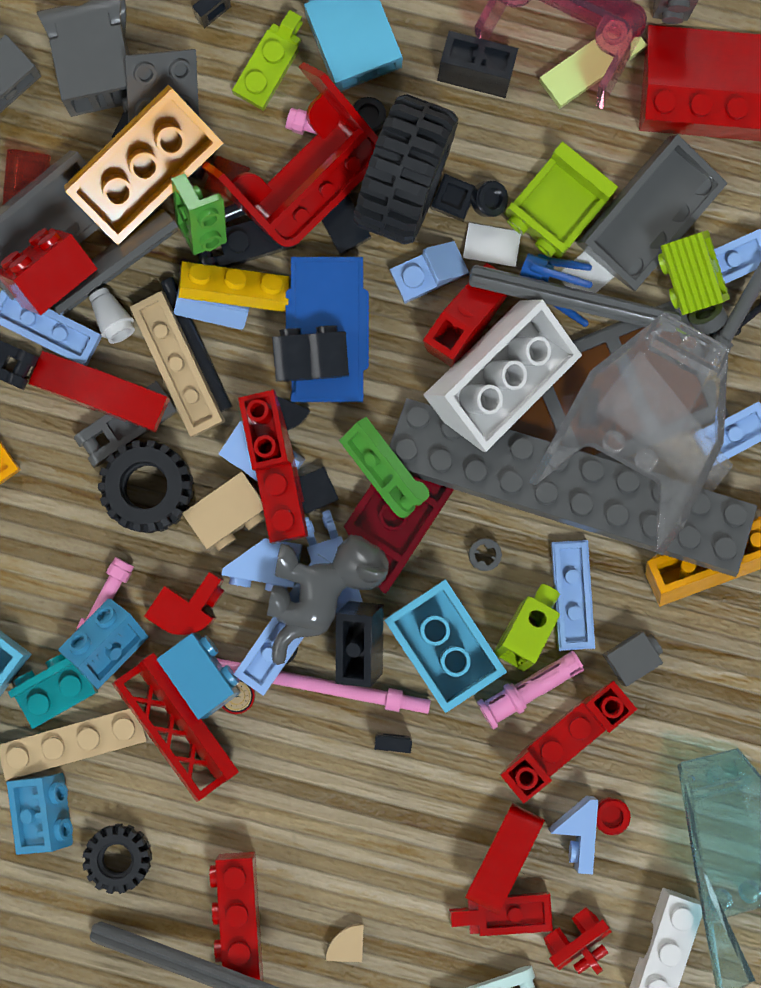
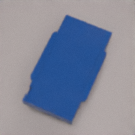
[286,257,369,402]

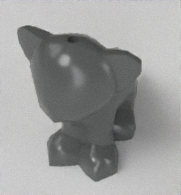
[267,535,389,665]

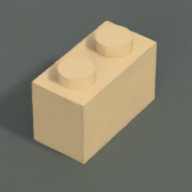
[182,472,265,551]

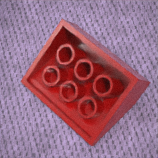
[639,25,761,141]

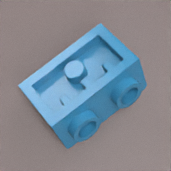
[59,599,149,690]
[7,773,73,855]

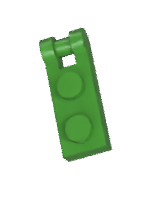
[339,417,429,518]

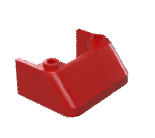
[201,62,378,247]

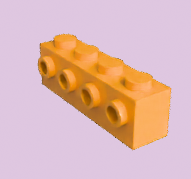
[645,516,761,607]

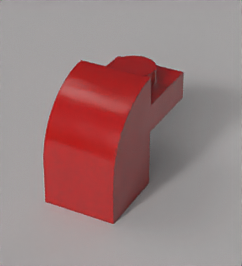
[144,572,225,635]

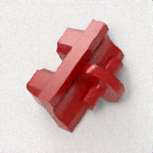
[544,907,612,975]

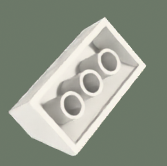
[423,299,582,452]

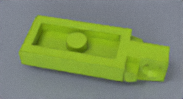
[232,10,303,111]

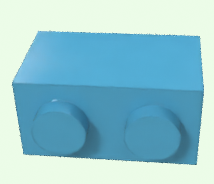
[157,633,240,720]

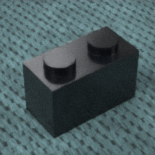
[335,601,384,688]

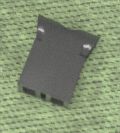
[36,0,130,117]

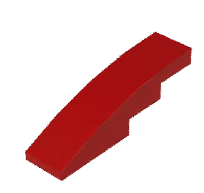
[28,351,170,433]

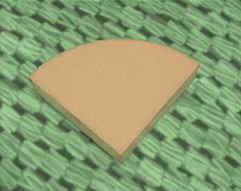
[326,923,364,962]

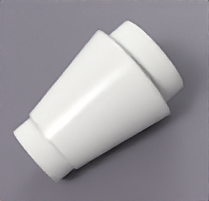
[89,288,135,344]

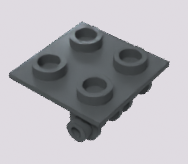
[122,49,199,123]

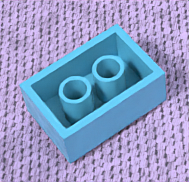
[384,579,507,713]

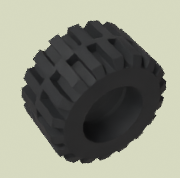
[98,440,194,533]

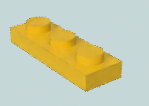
[178,261,289,312]

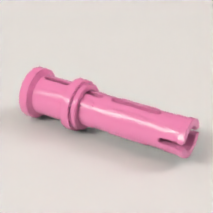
[477,650,584,730]

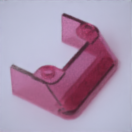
[475,0,647,109]

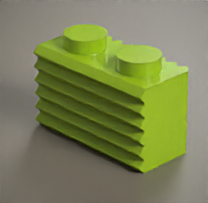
[658,230,730,315]

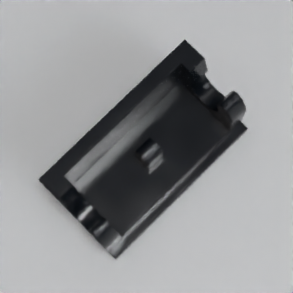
[437,30,519,98]

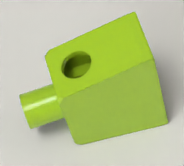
[493,584,560,672]

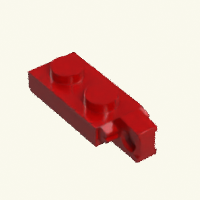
[449,892,553,936]

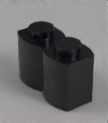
[272,325,349,382]

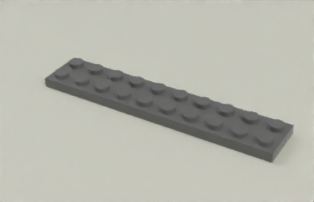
[389,398,757,577]

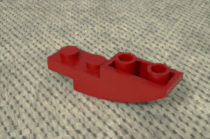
[238,389,308,544]

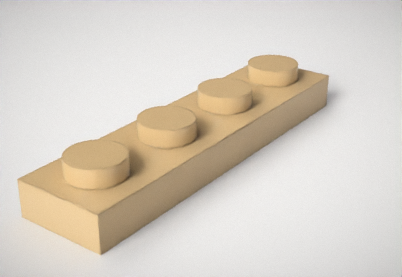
[130,291,225,437]
[0,708,148,781]

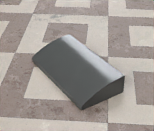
[576,134,728,291]
[0,151,99,300]
[53,207,178,316]

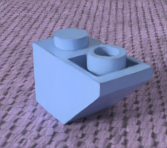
[222,538,303,591]

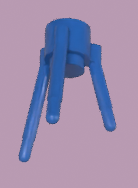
[520,253,593,327]

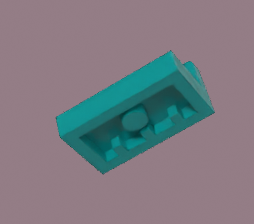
[8,654,98,729]

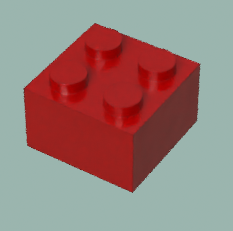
[0,228,98,316]

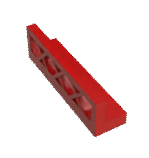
[112,652,239,802]

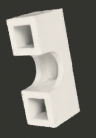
[629,888,705,988]

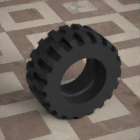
[354,94,459,245]

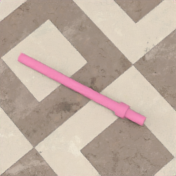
[217,658,431,714]

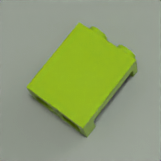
[505,141,618,259]

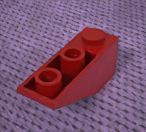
[423,263,508,367]

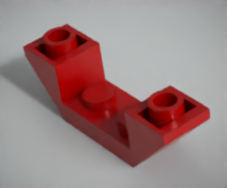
[500,681,638,804]

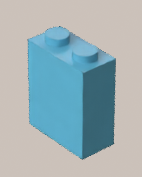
[304,0,403,91]

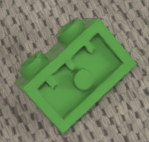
[171,173,227,255]

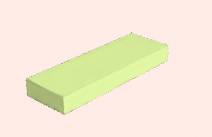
[539,17,647,109]

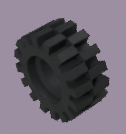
[82,824,152,894]

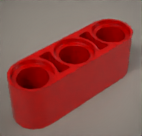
[465,803,545,915]

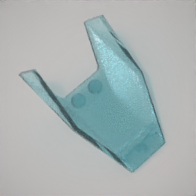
[677,748,761,988]

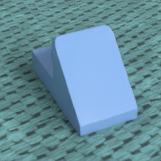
[390,241,469,304]
[548,796,598,875]

